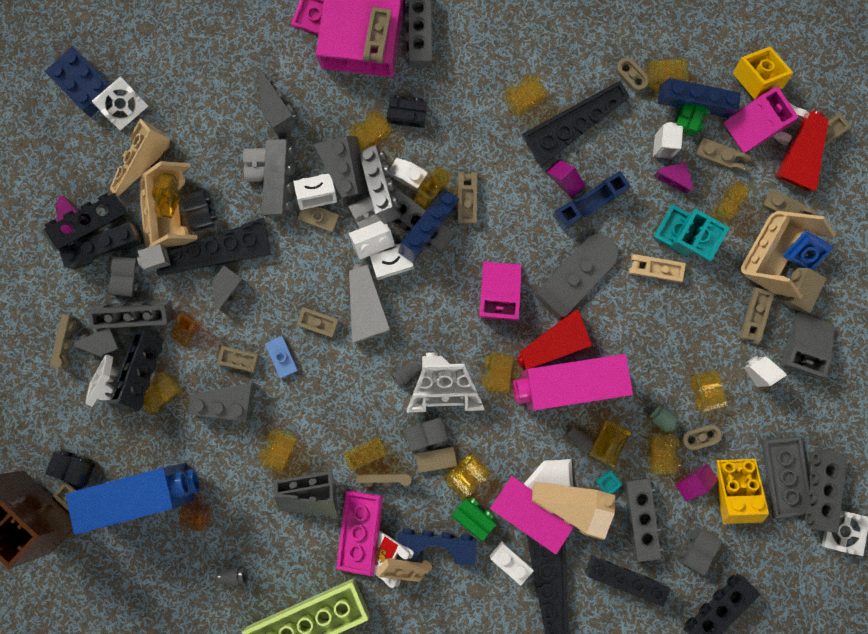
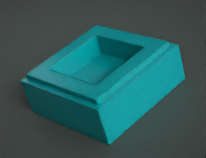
[595,469,623,494]

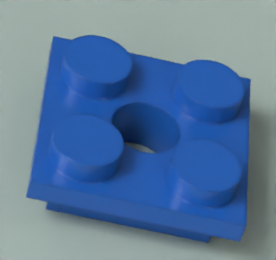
[782,229,834,270]

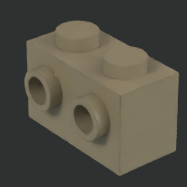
[781,268,827,313]

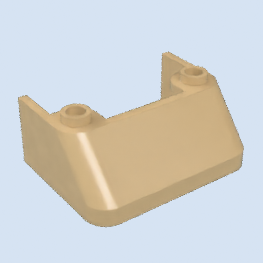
[139,161,198,248]
[741,211,836,299]

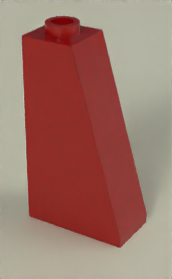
[775,111,829,192]
[517,310,592,370]

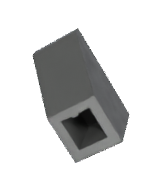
[212,266,246,311]
[74,328,124,357]

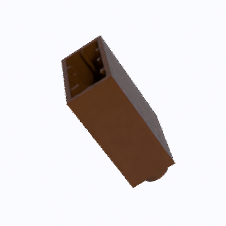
[0,470,73,569]

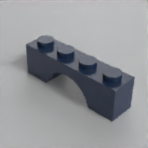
[658,78,741,118]
[553,170,631,231]
[398,188,460,263]
[396,528,477,566]

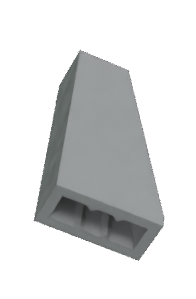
[349,263,391,343]

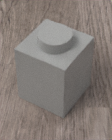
[137,244,171,272]

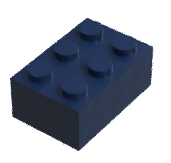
[45,46,118,117]

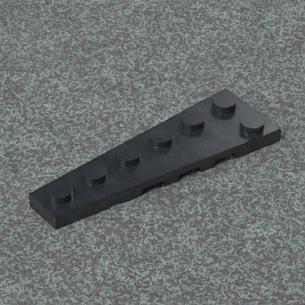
[522,81,629,167]
[157,217,271,276]
[526,534,568,634]

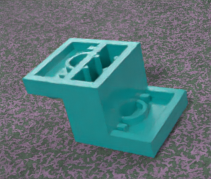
[653,204,730,262]

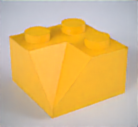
[733,46,793,100]

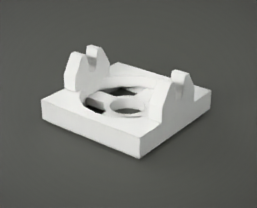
[92,76,148,130]
[85,354,117,407]
[822,510,868,556]

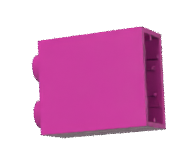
[316,0,405,77]
[512,354,633,410]

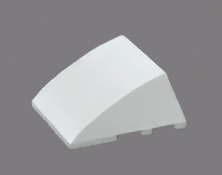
[407,364,485,412]

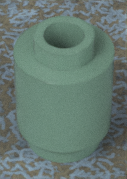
[648,404,678,433]

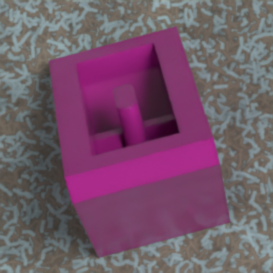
[545,159,585,199]
[654,162,693,194]
[675,463,718,501]

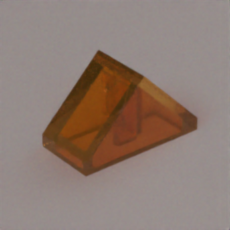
[170,310,203,347]
[179,505,212,532]

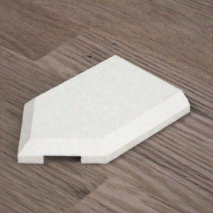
[524,459,573,490]

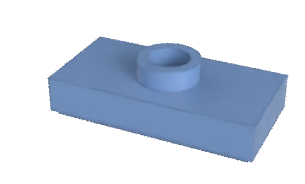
[265,336,298,379]

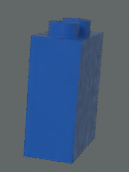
[65,463,200,535]

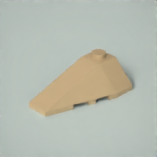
[110,118,171,197]
[532,482,615,540]

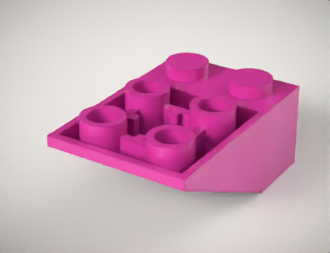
[723,86,799,153]
[479,261,521,321]

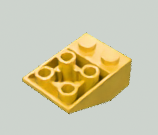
[717,459,769,524]

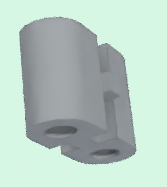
[243,148,266,182]
[348,196,381,228]

